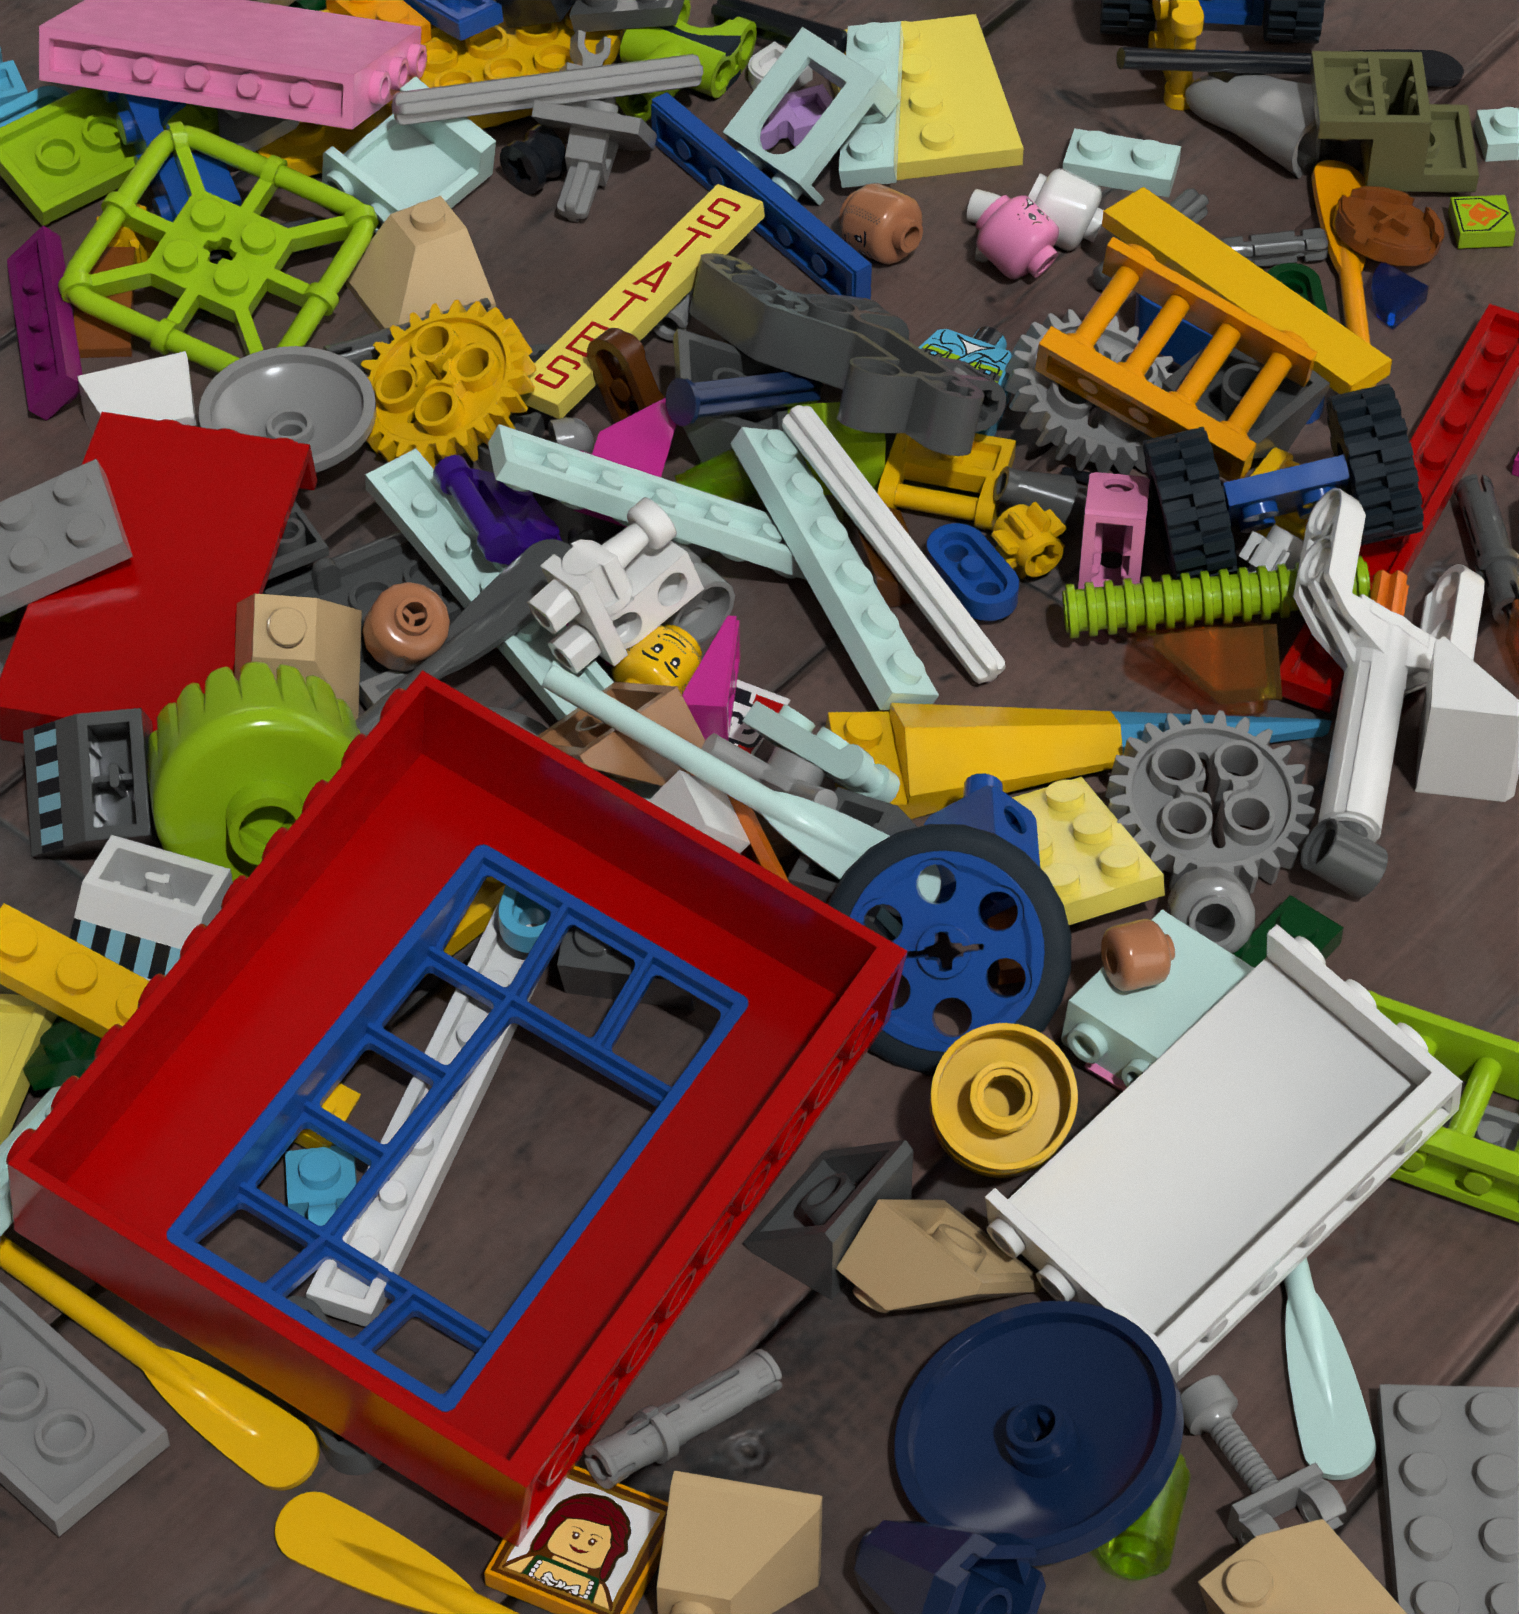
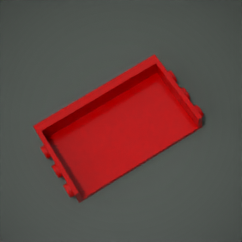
[0,411,317,744]

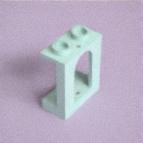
[723,27,900,206]

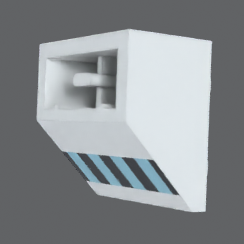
[69,835,233,981]

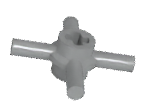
[702,733,838,810]

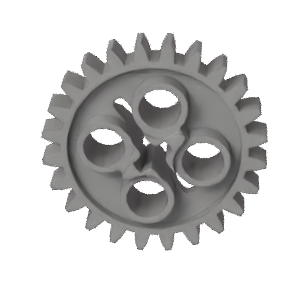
[1004,309,1174,475]
[1105,709,1315,894]

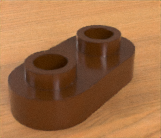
[587,328,664,423]

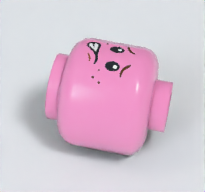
[975,195,1059,279]

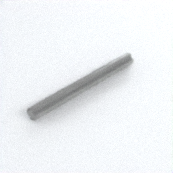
[391,54,703,126]

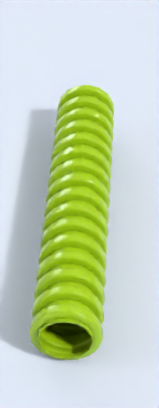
[1062,556,1371,639]

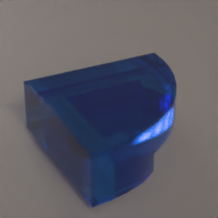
[1371,262,1429,330]

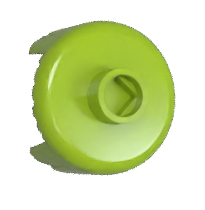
[147,662,360,882]

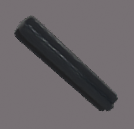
[711,0,847,53]

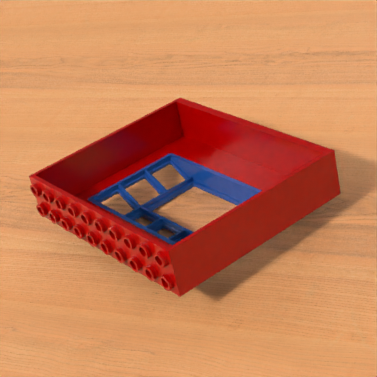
[6,670,908,1547]

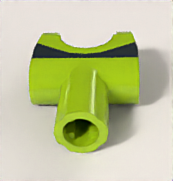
[615,0,757,122]

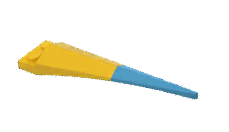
[825,703,1332,819]

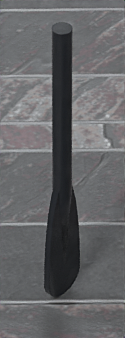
[1116,47,1464,87]

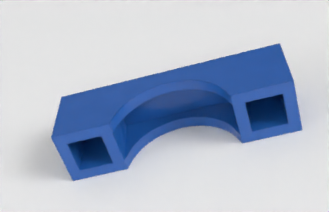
[101,90,241,222]

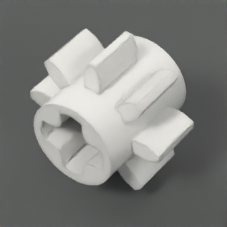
[1238,524,1303,573]

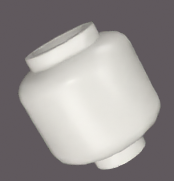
[1028,168,1104,251]

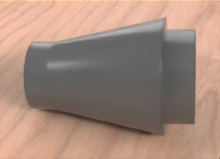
[994,466,1087,531]

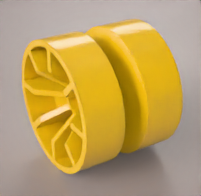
[929,1023,1078,1178]

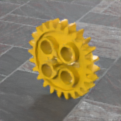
[360,300,537,469]

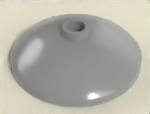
[198,346,376,473]

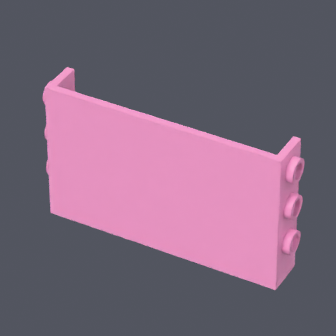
[39,0,427,129]

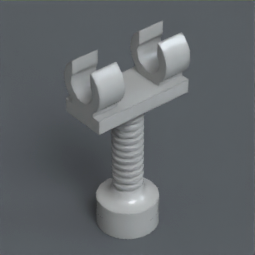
[1181,1375,1347,1548]

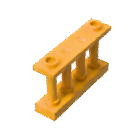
[1035,237,1318,481]

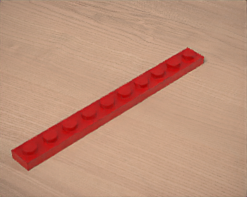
[1272,304,1519,713]

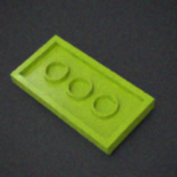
[0,87,219,226]

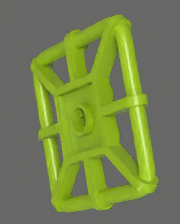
[58,120,379,373]

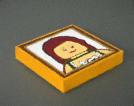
[484,1466,668,1614]

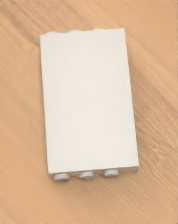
[985,924,1463,1383]

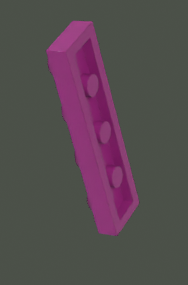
[7,225,83,421]

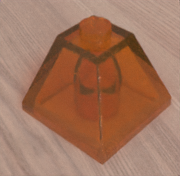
[1131,622,1282,715]

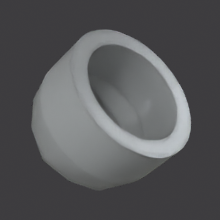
[548,417,594,453]

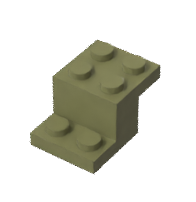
[1310,51,1479,193]

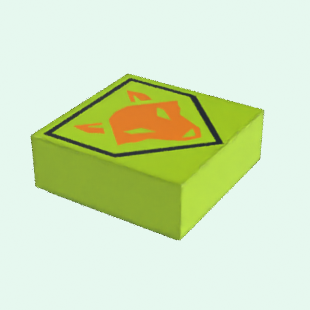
[1448,195,1516,249]

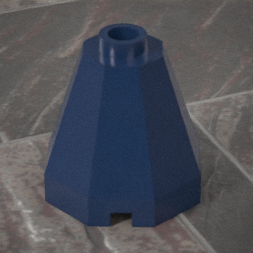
[854,1520,1046,1614]

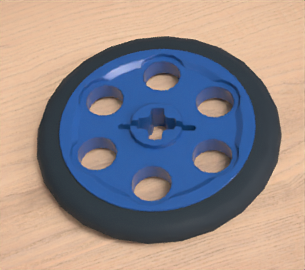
[828,824,1072,1075]

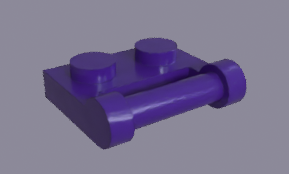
[433,455,563,565]

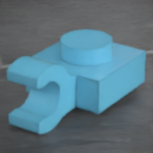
[285,1145,357,1226]

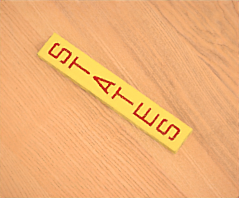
[520,184,765,419]

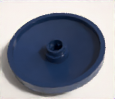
[895,1301,1184,1566]

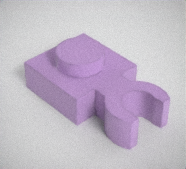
[760,84,833,150]

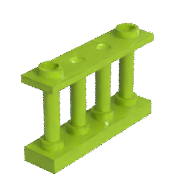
[1367,990,1519,1222]

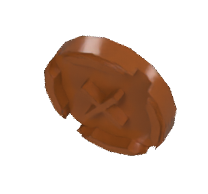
[1333,186,1444,266]

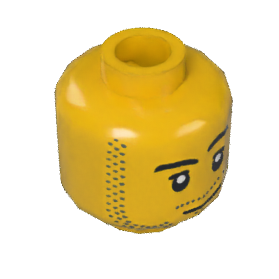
[612,625,702,694]

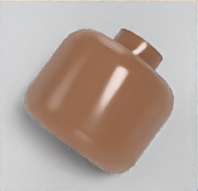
[1101,919,1175,991]

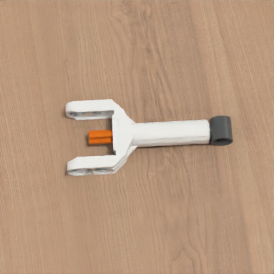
[1293,488,1484,899]

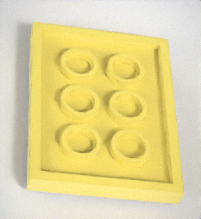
[830,14,1024,180]

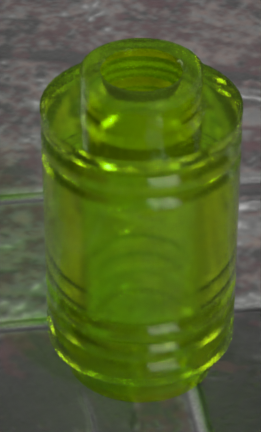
[1098,1452,1191,1580]

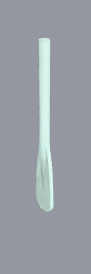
[542,665,941,917]
[1284,1257,1376,1480]

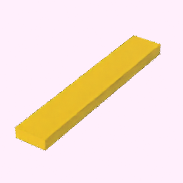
[1102,187,1392,394]

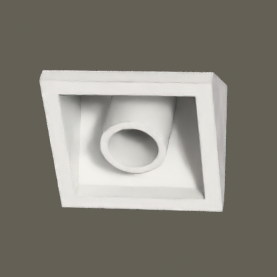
[1415,636,1519,802]

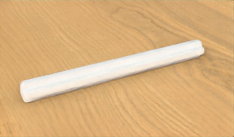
[782,405,1006,684]

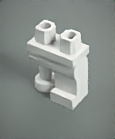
[527,497,704,674]

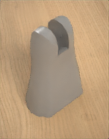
[1185,72,1343,179]

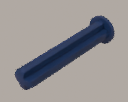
[666,372,824,426]

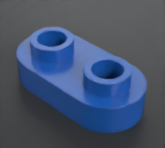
[926,523,1019,621]

